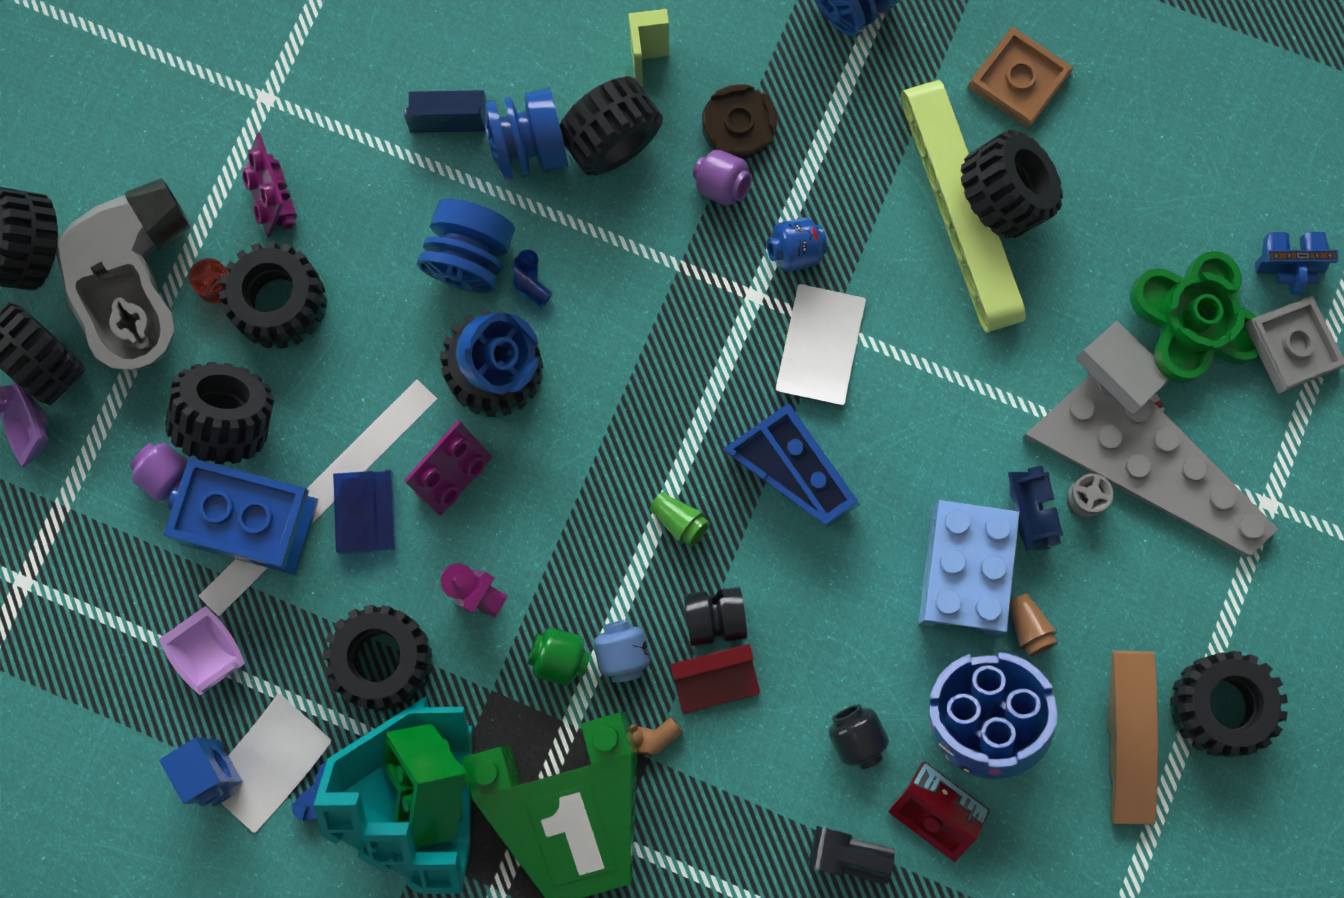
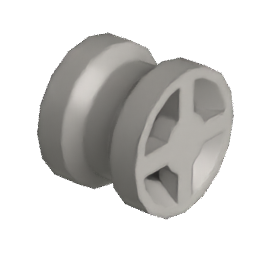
[1067,473,1113,518]

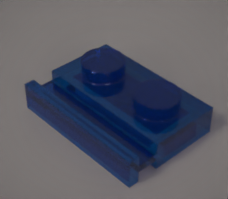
[333,470,396,554]

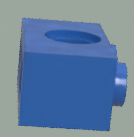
[159,737,243,807]

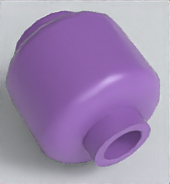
[693,150,752,206]
[130,443,188,502]

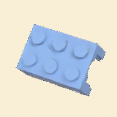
[918,500,1019,637]

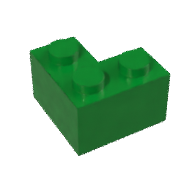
[382,723,467,849]

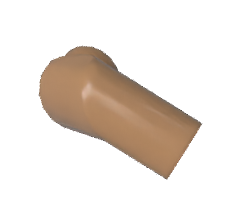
[631,717,683,756]

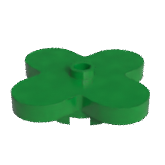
[1130,251,1259,383]

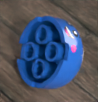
[929,652,1058,779]

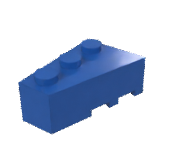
[723,403,860,528]

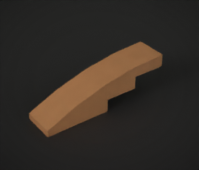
[1107,651,1158,825]

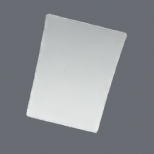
[776,284,866,405]
[221,694,331,833]

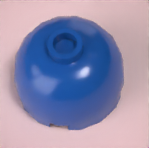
[456,312,539,394]

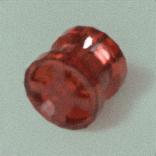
[188,258,229,304]

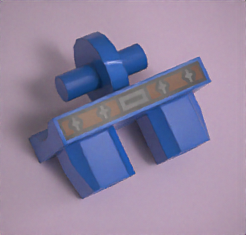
[1255,232,1339,295]

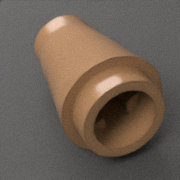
[1009,594,1058,657]

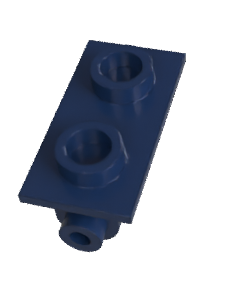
[1008,466,1063,550]

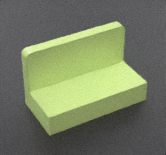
[628,9,669,86]

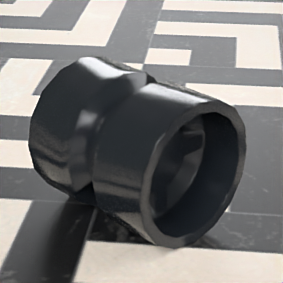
[684,587,747,646]

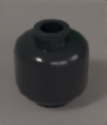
[828,704,889,769]

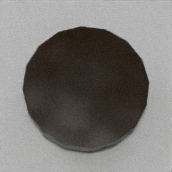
[702,84,777,159]

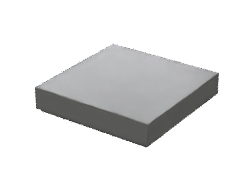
[1244,296,1344,394]
[1075,321,1169,414]

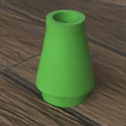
[649,492,710,547]

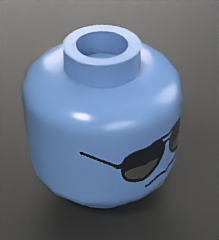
[594,620,650,683]

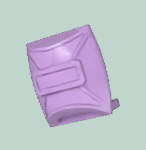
[158,606,245,695]

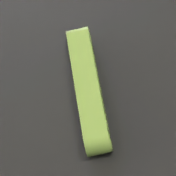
[901,80,1026,333]

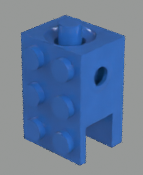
[164,457,319,575]

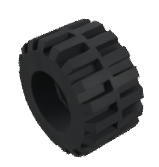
[559,76,663,176]
[961,129,1063,239]
[0,187,58,291]
[219,242,327,348]
[0,302,85,405]
[440,310,543,417]
[165,362,274,465]
[323,605,433,711]
[1170,651,1288,757]

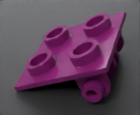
[242,133,297,237]
[404,420,493,516]

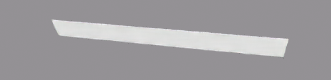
[199,380,437,616]

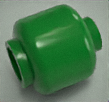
[527,627,590,686]

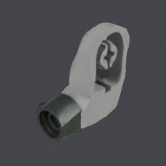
[56,178,191,370]

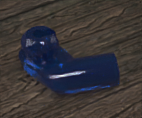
[513,249,553,308]

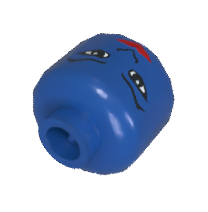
[767,217,827,272]

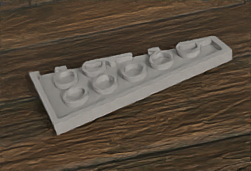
[1022,374,1278,558]

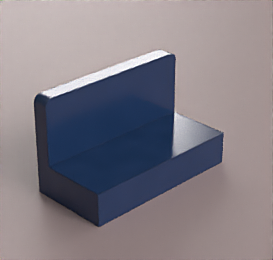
[404,90,486,133]

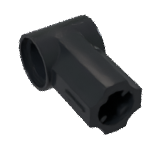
[807,826,895,884]

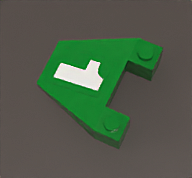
[461,711,638,898]

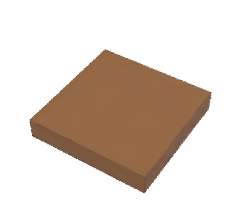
[967,26,1074,129]

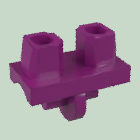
[440,564,508,617]

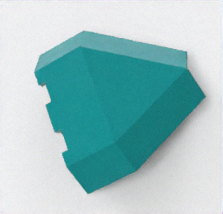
[313,697,472,894]

